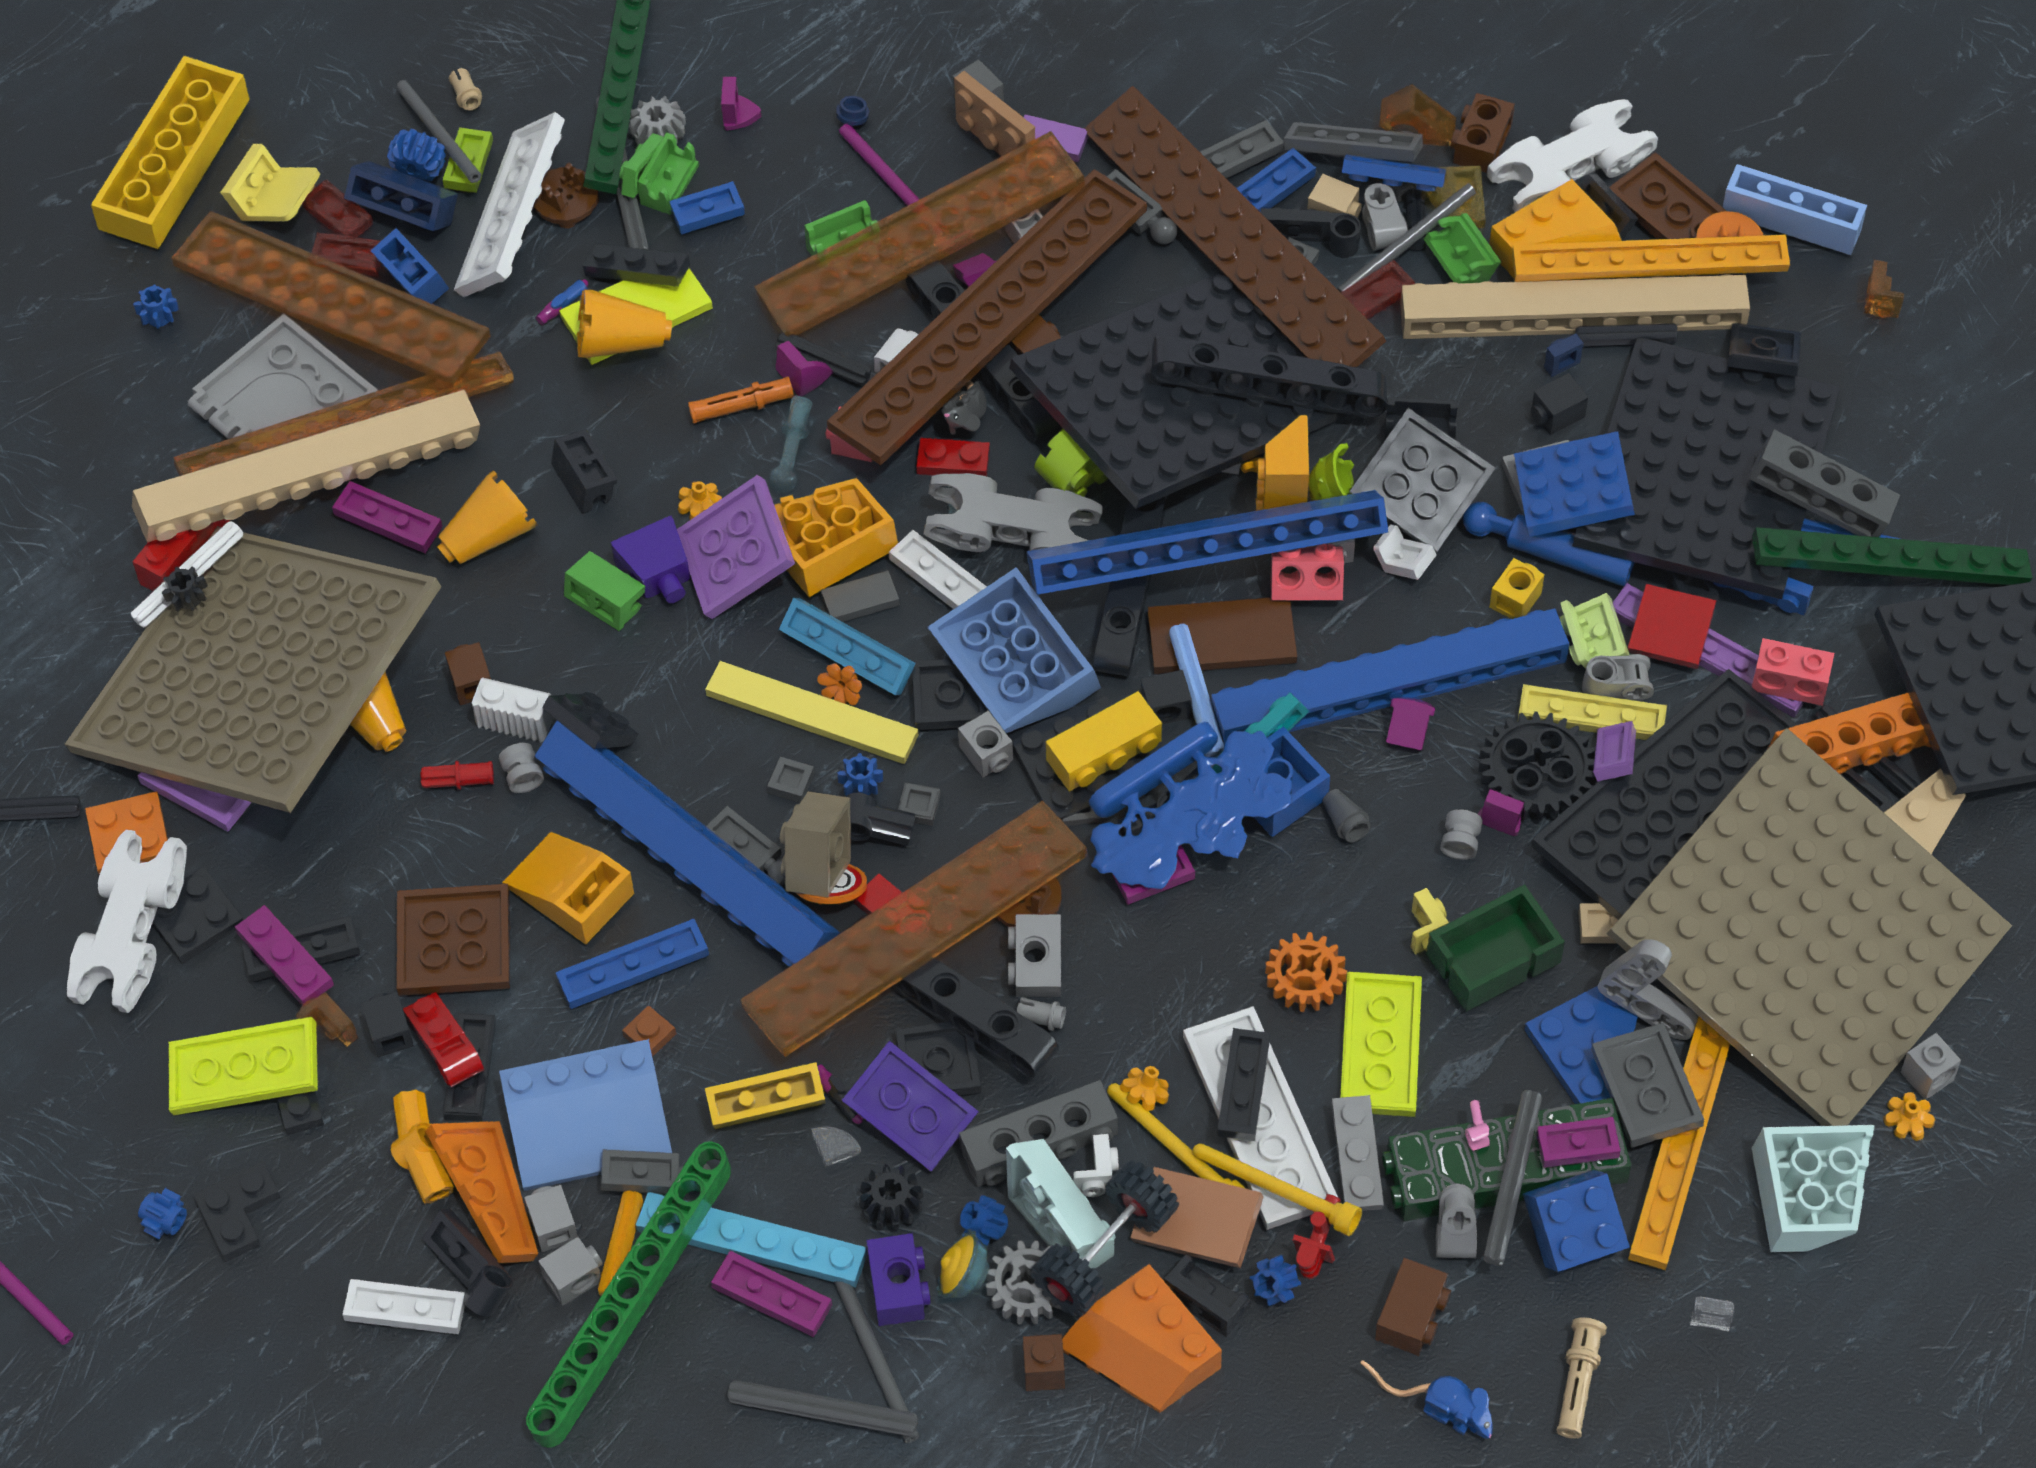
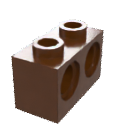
[1450,93,1515,173]

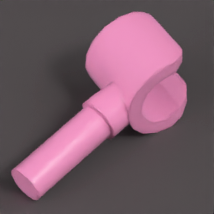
[1465,1100,1490,1151]

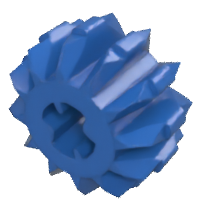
[387,129,446,181]

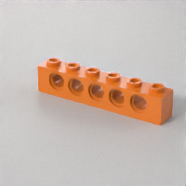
[1768,693,1931,774]

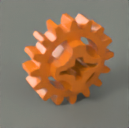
[1265,932,1347,1012]

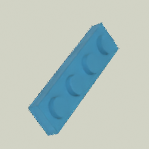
[779,598,916,695]

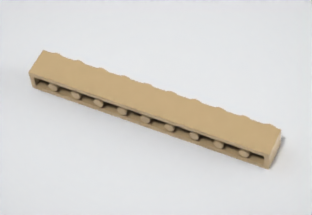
[1400,274,1750,339]
[132,390,480,543]

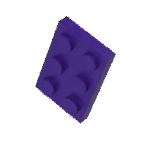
[842,1041,979,1172]

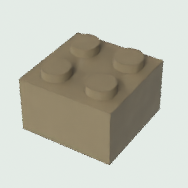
[780,791,851,898]

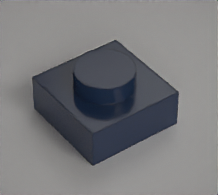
[1544,333,1584,377]

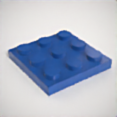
[1514,431,1635,537]

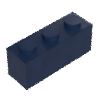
[344,161,458,231]

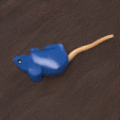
[1360,1360,1493,1439]

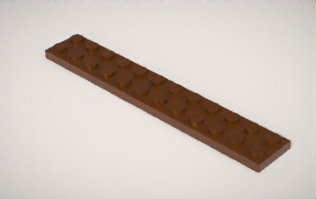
[1084,86,1386,368]
[827,169,1147,465]

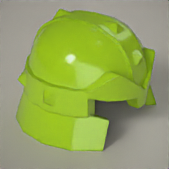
[1308,443,1354,501]

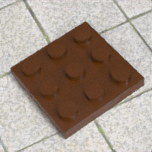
[397,883,510,996]

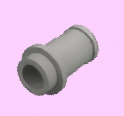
[1017,997,1066,1031]

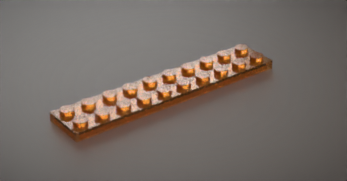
[754,131,1085,337]
[172,211,491,385]
[740,801,1088,1057]

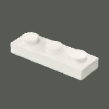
[889,530,987,609]
[343,1279,465,1334]

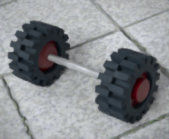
[1030,1160,1179,1317]

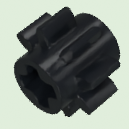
[162,566,208,612]

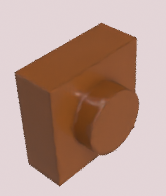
[622,1005,676,1057]

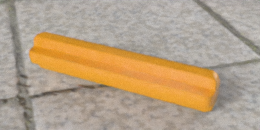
[598,1190,643,1296]

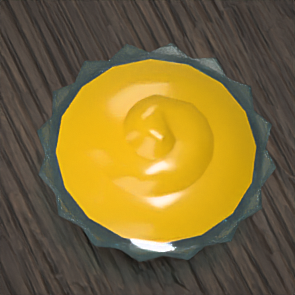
[936,1229,989,1299]

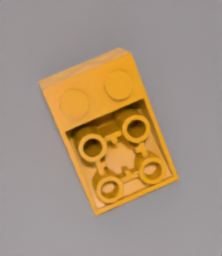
[502,832,634,945]

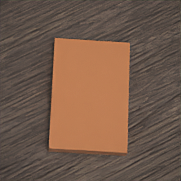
[1130,1167,1264,1268]

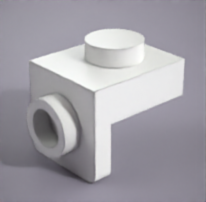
[1373,524,1436,580]
[1073,1134,1119,1197]

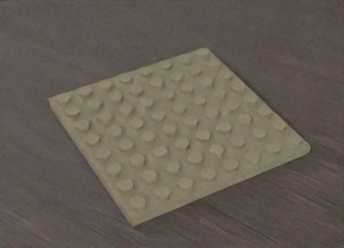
[65,526,442,813]
[1606,728,2012,1126]

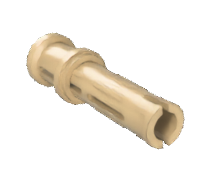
[1556,1317,1607,1439]

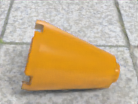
[577,289,672,358]
[437,470,537,564]
[350,671,406,752]

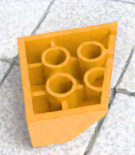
[774,478,898,597]

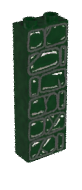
[1382,1098,1631,1222]

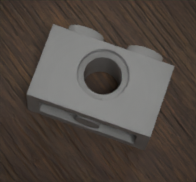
[1008,914,1061,997]

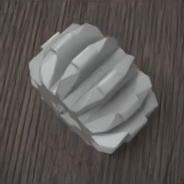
[629,95,686,145]

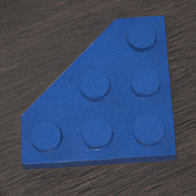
[1524,986,1638,1104]

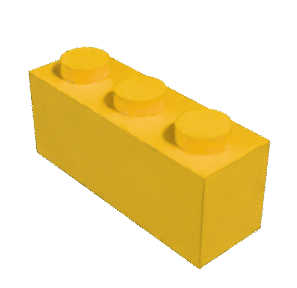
[1046,691,1162,792]
[705,1062,826,1129]

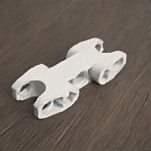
[1487,100,1658,212]
[67,830,187,1013]

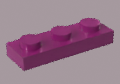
[332,481,443,553]
[235,905,334,1007]
[711,1251,832,1337]

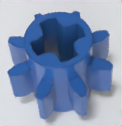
[133,284,179,328]
[837,753,884,796]
[138,1188,187,1239]
[960,1195,1008,1246]
[1250,1255,1301,1306]

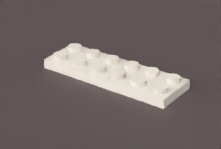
[454,112,565,297]
[1183,1007,1338,1230]

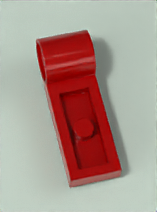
[403,992,484,1088]

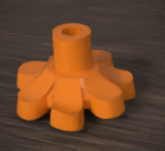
[817,664,862,705]

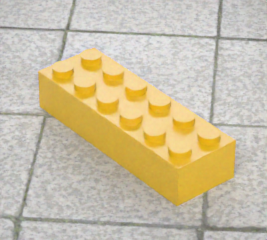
[91,56,250,249]

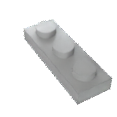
[1331,1095,1384,1211]

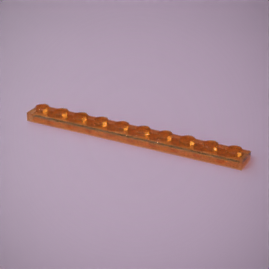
[173,351,514,476]

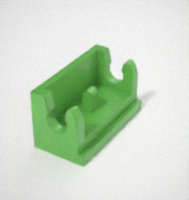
[637,132,699,215]
[804,200,882,272]
[1424,213,1501,284]
[564,551,645,631]

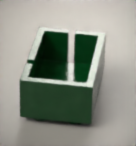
[1427,884,1565,1012]

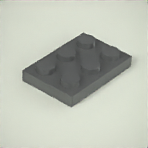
[1591,1023,1704,1148]

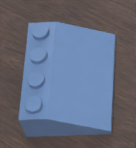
[928,567,1101,733]
[499,1039,672,1191]

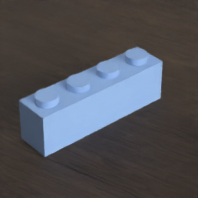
[1723,164,1867,255]

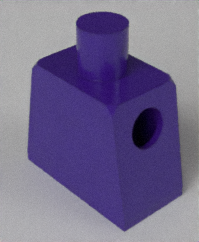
[610,515,690,603]

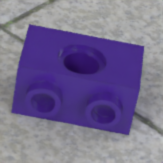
[867,1233,931,1326]

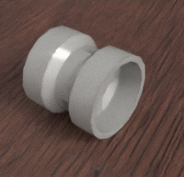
[498,743,544,793]
[1441,809,1483,860]

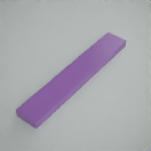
[1613,583,1805,717]

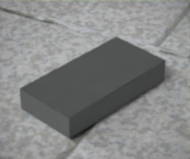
[821,571,900,622]

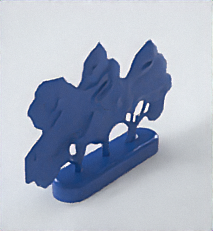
[1089,722,1292,889]

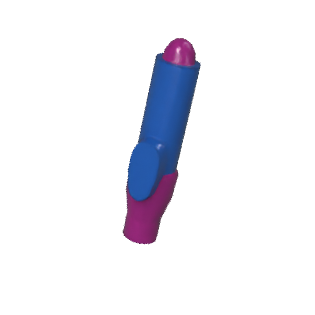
[536,279,588,325]

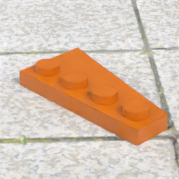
[426,1121,538,1263]

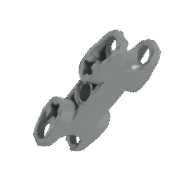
[923,473,1102,552]

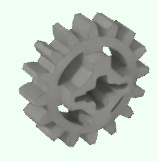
[986,1241,1061,1325]

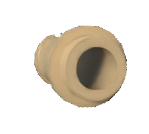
[449,68,482,110]

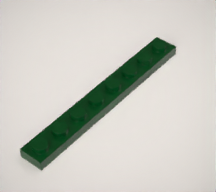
[583,0,650,194]
[1752,527,2033,585]

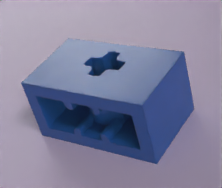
[371,228,449,310]

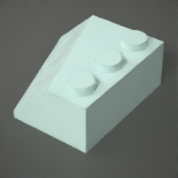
[1752,1125,1874,1252]
[1006,1139,1116,1269]

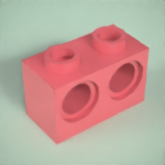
[1270,543,1344,600]
[1752,638,1835,706]

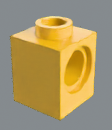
[1489,558,1545,619]

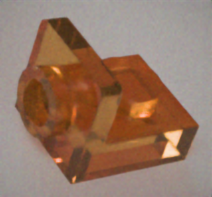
[1864,260,1904,318]
[296,992,358,1047]

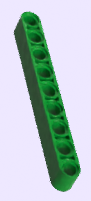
[526,1141,731,1448]

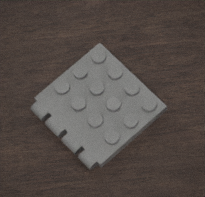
[188,314,380,455]

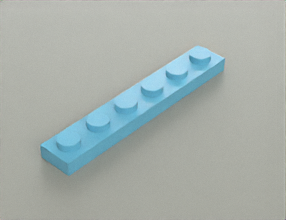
[636,1192,868,1288]

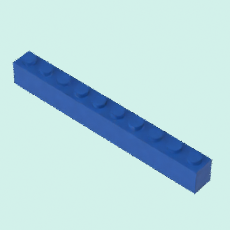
[1027,490,1388,595]
[1211,608,1569,746]
[535,720,840,971]

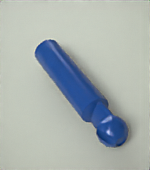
[1463,501,1635,587]

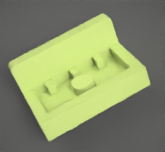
[1560,593,1629,669]

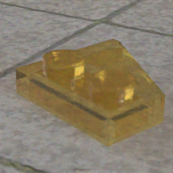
[1423,166,1486,228]

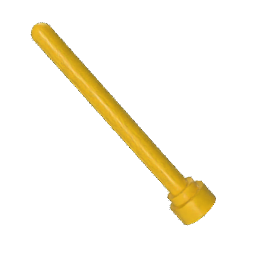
[1107,1083,1246,1189]
[1193,1143,1362,1236]

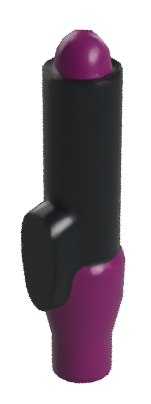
[817,1064,863,1124]

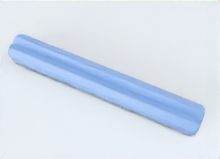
[1169,624,1224,757]

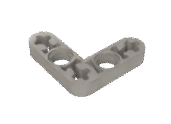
[1598,939,1698,1040]

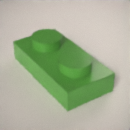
[619,133,663,198]

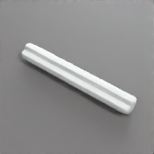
[131,521,244,628]

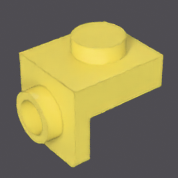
[1411,888,1449,954]

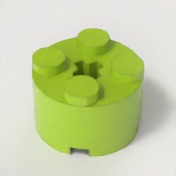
[1035,429,1108,497]

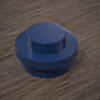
[836,96,869,126]

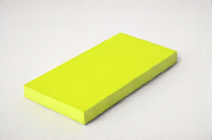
[559,268,713,365]
[1340,972,1422,1117]
[169,1017,318,1115]

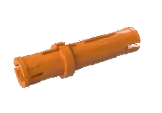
[688,376,794,424]

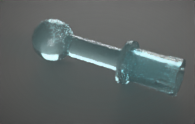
[769,396,812,493]

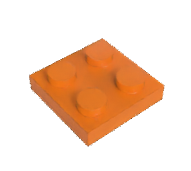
[85,791,168,875]

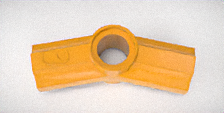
[391,1089,454,1204]

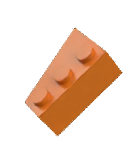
[1062,1264,1222,1413]

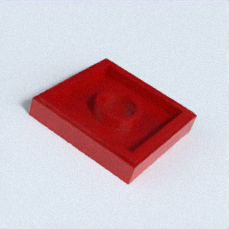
[1628,584,1716,669]

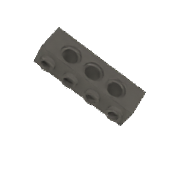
[1748,429,1900,537]
[959,1080,1118,1187]

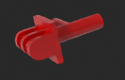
[1293,1194,1341,1279]

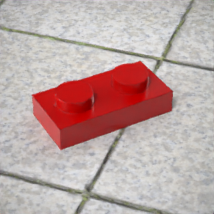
[917,438,990,477]

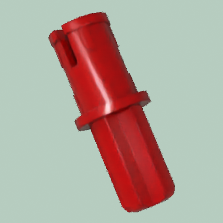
[420,761,494,790]

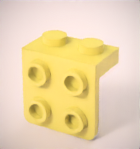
[220,144,320,221]

